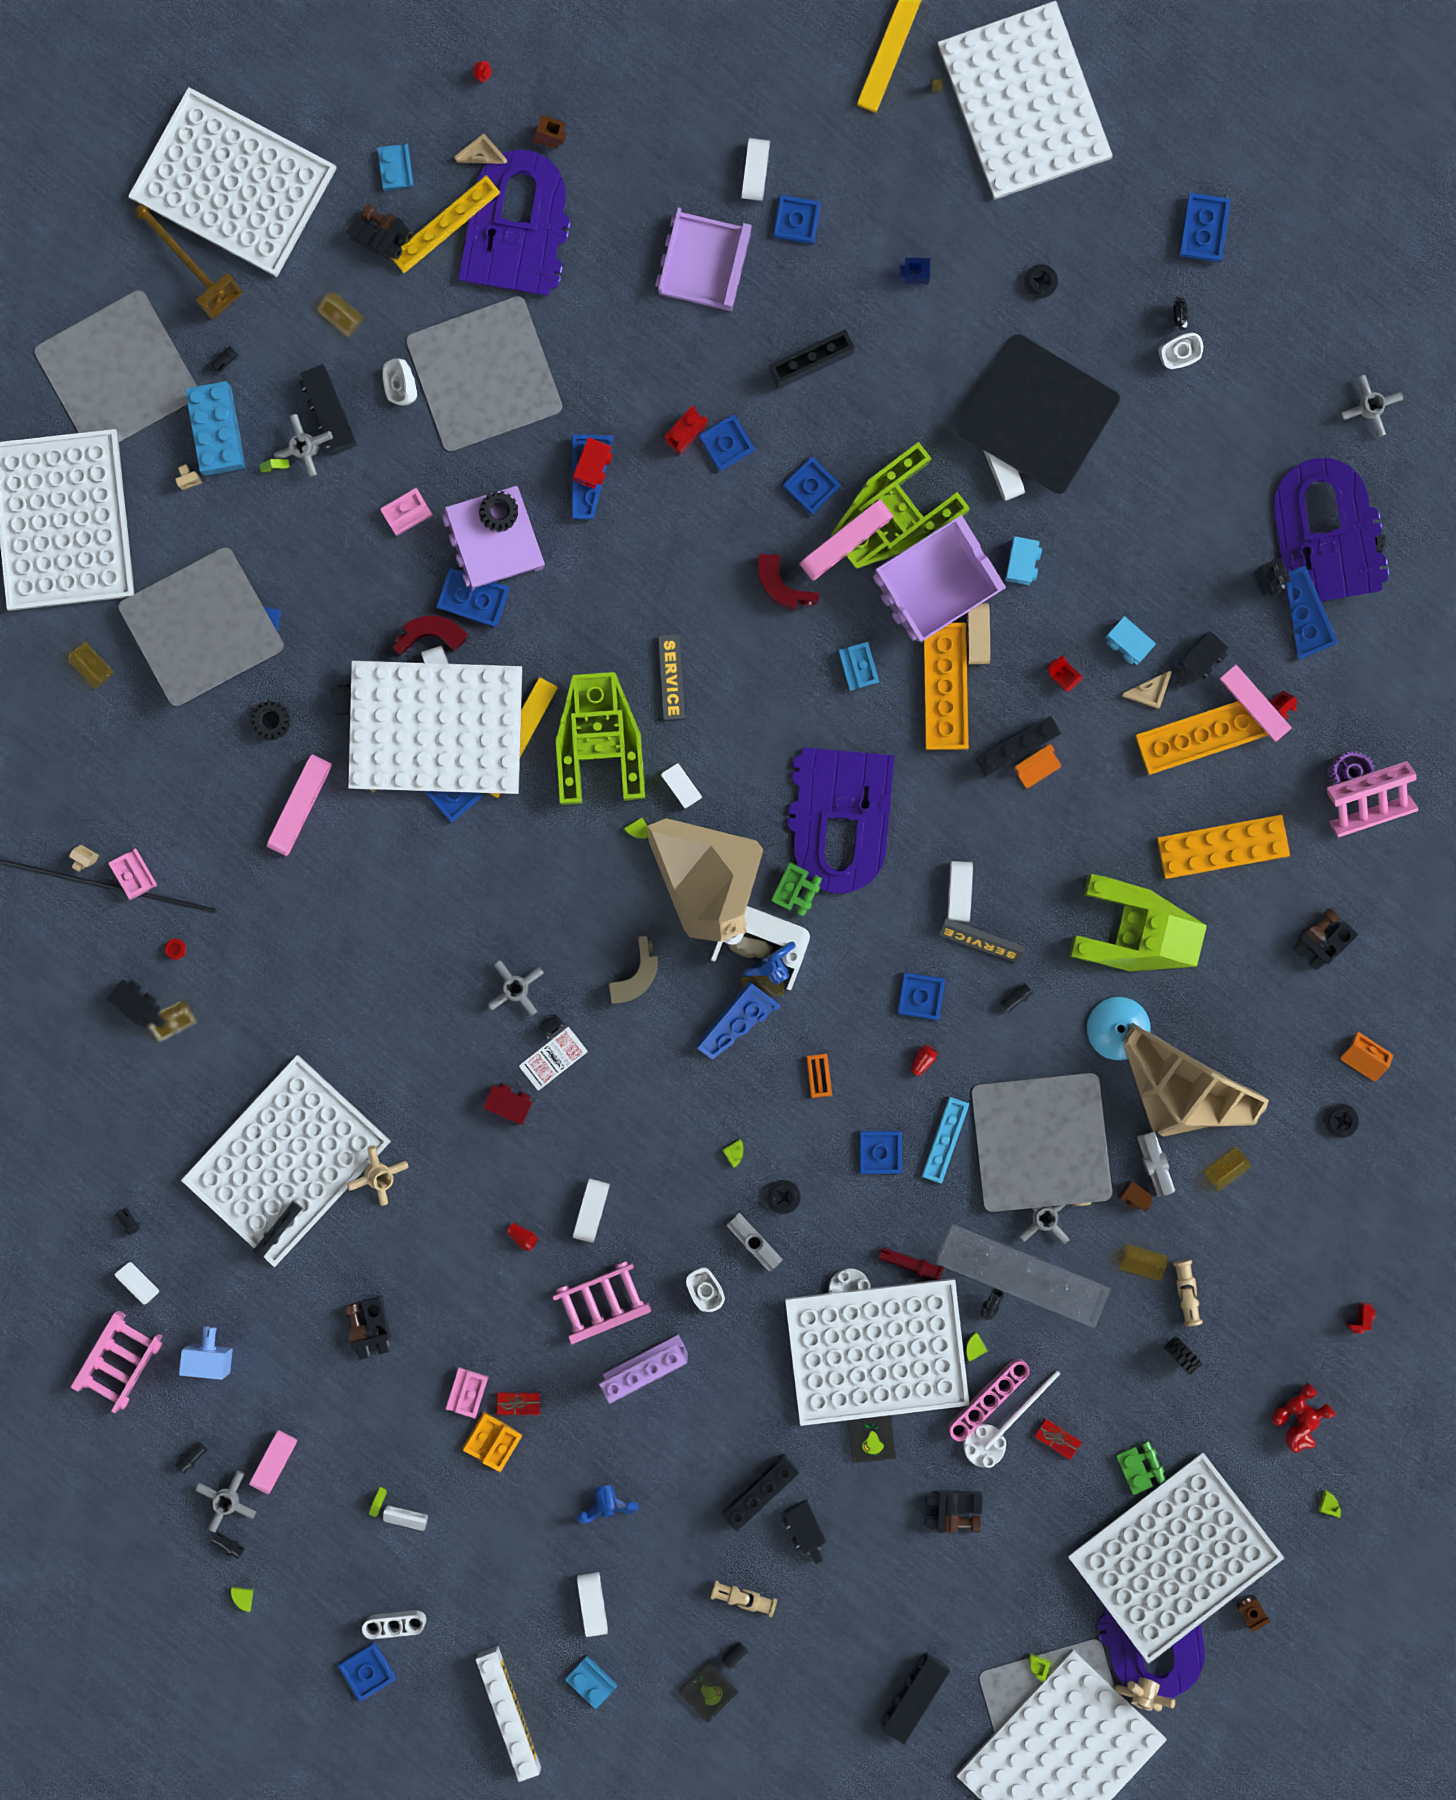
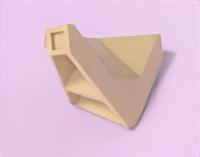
[648,818,763,942]
[1122,1023,1269,1137]

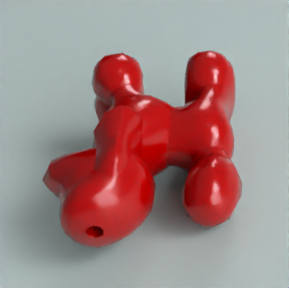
[1271,1382,1336,1454]

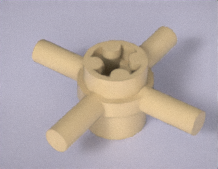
[347,1145,409,1206]
[1115,1678,1175,1711]

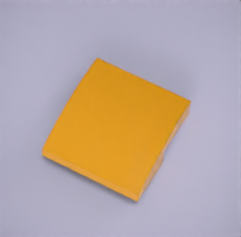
[462,1412,522,1472]

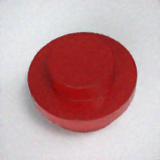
[473,60,492,82]
[165,939,186,960]

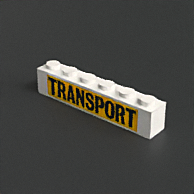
[476,1646,541,1782]

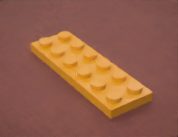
[924,623,968,750]
[1135,701,1269,775]
[1157,815,1290,879]

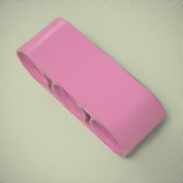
[249,1430,298,1495]

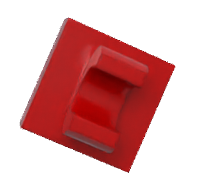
[1270,691,1298,719]

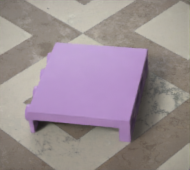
[656,208,752,312]
[442,486,545,591]
[600,1334,688,1404]

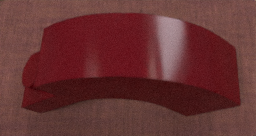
[758,554,819,611]
[393,615,470,656]

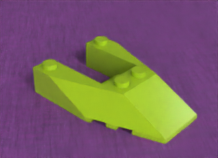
[831,442,970,569]
[556,672,646,805]
[1069,874,1207,972]

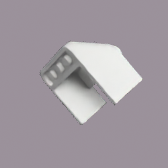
[711,906,810,990]

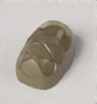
[728,932,773,960]

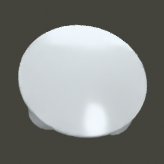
[828,1268,871,1293]
[964,1424,1006,1468]

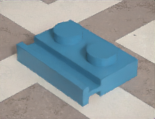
[377,144,414,191]
[838,642,879,691]
[565,1655,617,1709]

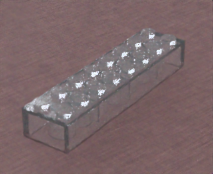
[934,1222,1111,1328]

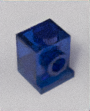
[900,258,930,285]

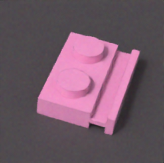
[380,488,432,536]
[108,848,157,900]
[446,1367,489,1418]

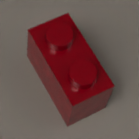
[483,1082,534,1125]

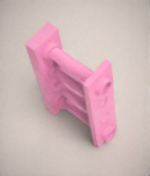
[1327,761,1418,837]
[553,1261,651,1344]
[71,1311,163,1413]

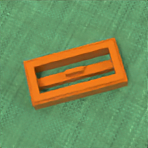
[806,1053,832,1098]

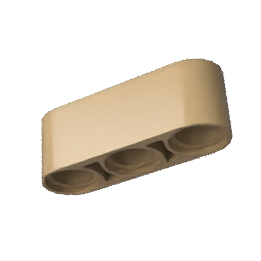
[967,603,990,664]

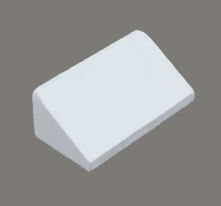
[661,763,702,809]
[115,1262,159,1305]
[383,1506,428,1531]

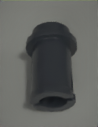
[211,346,238,373]
[115,1207,140,1236]
[721,1642,749,1670]

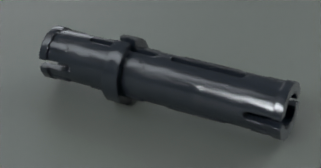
[252,1200,303,1259]

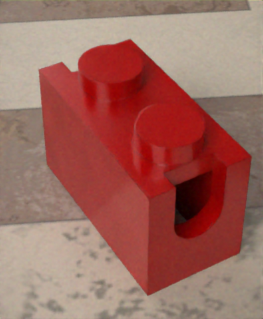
[664,405,708,456]
[571,437,613,490]

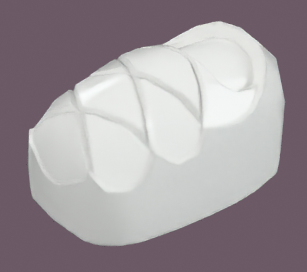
[1158,332,1203,369]
[382,358,417,406]
[686,1267,725,1312]

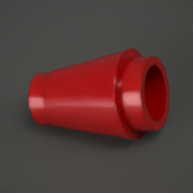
[910,1044,938,1076]
[506,1223,539,1252]

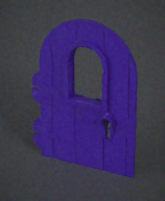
[459,150,571,296]
[1274,458,1390,607]
[787,747,895,893]
[1092,1589,1205,1699]

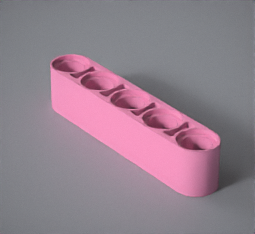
[800,500,894,581]
[267,754,332,856]
[948,1358,1030,1441]

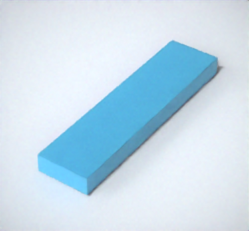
[921,1097,969,1184]

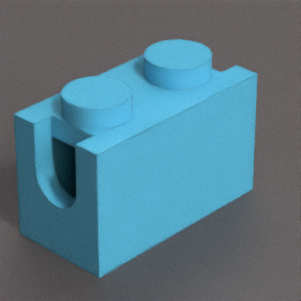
[1004,536,1042,586]
[1105,616,1156,665]

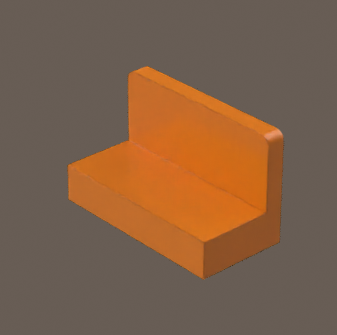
[1013,744,1061,789]
[1340,1032,1393,1081]

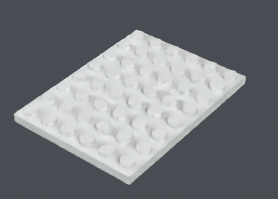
[938,1,1112,200]
[128,87,337,277]
[0,429,134,611]
[349,661,522,794]
[181,1055,391,1267]
[785,1278,969,1426]
[1068,1452,1284,1664]
[956,1649,1167,1800]

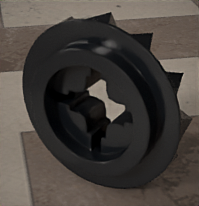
[1024,264,1058,298]
[1173,296,1188,330]
[1324,1104,1359,1138]
[767,1180,801,1214]

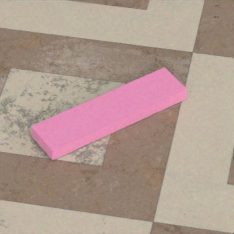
[1219,665,1292,742]

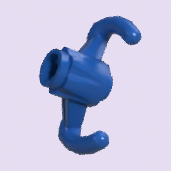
[743,941,796,985]
[576,1485,639,1524]

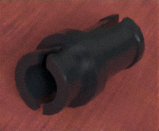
[1000,983,1033,1013]
[980,1288,1004,1320]
[175,1441,208,1474]
[210,1531,245,1560]

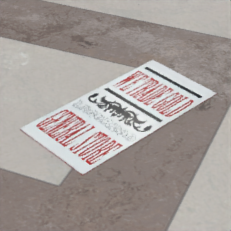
[519,1027,588,1091]

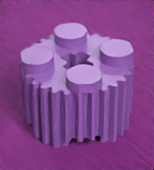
[1327,751,1375,785]

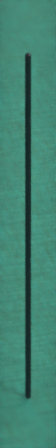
[0,859,217,912]

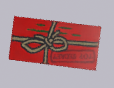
[497,1392,540,1415]
[1034,1418,1082,1460]

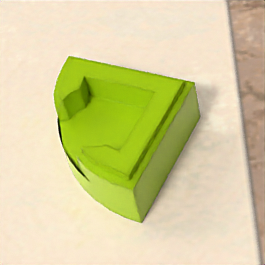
[260,459,290,472]
[624,818,648,839]
[723,1139,744,1168]
[966,1332,988,1362]
[369,1487,387,1517]
[1318,1490,1341,1518]
[231,1587,254,1612]
[1029,1653,1051,1682]

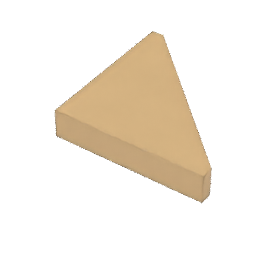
[454,134,507,164]
[1122,671,1172,709]

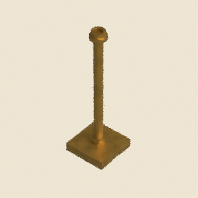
[135,204,243,320]

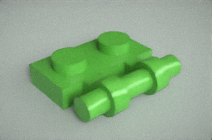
[771,862,822,916]
[1115,1441,1166,1495]

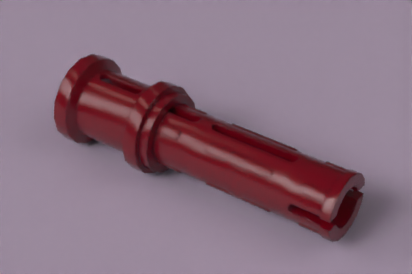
[878,1247,944,1280]

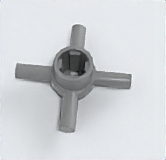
[1340,375,1403,437]
[274,414,333,477]
[488,960,544,1016]
[1019,1205,1069,1244]
[196,1470,256,1532]

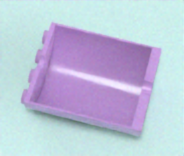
[873,515,1006,642]

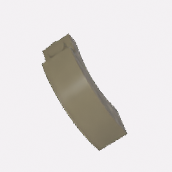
[609,936,658,1004]

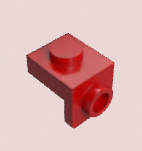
[1047,655,1083,693]
[1345,1302,1375,1334]

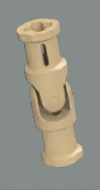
[1173,1260,1203,1326]
[710,1580,777,1618]

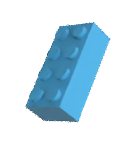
[185,381,246,476]

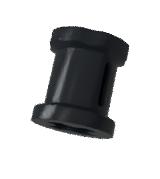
[539,1014,567,1041]

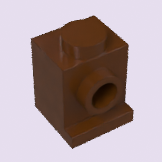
[533,115,567,149]
[1117,1180,1153,1212]
[1235,1595,1270,1632]

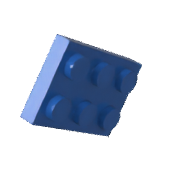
[1179,193,1231,263]
[437,568,510,628]

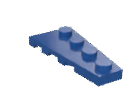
[572,434,614,520]
[1287,565,1338,660]
[695,981,781,1059]

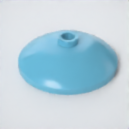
[1087,997,1150,1060]

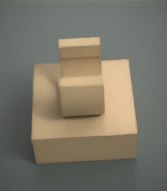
[176,465,202,490]
[69,845,99,872]

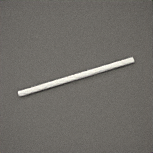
[983,1370,1060,1450]

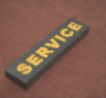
[658,635,685,720]
[939,918,1025,964]

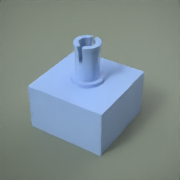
[179,1326,233,1380]

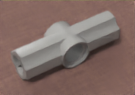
[1136,1131,1175,1197]
[726,1212,783,1272]

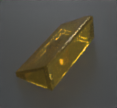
[317,292,365,337]
[68,642,114,689]
[741,976,784,996]
[149,1000,197,1042]
[1203,1146,1252,1192]
[1120,1244,1167,1281]

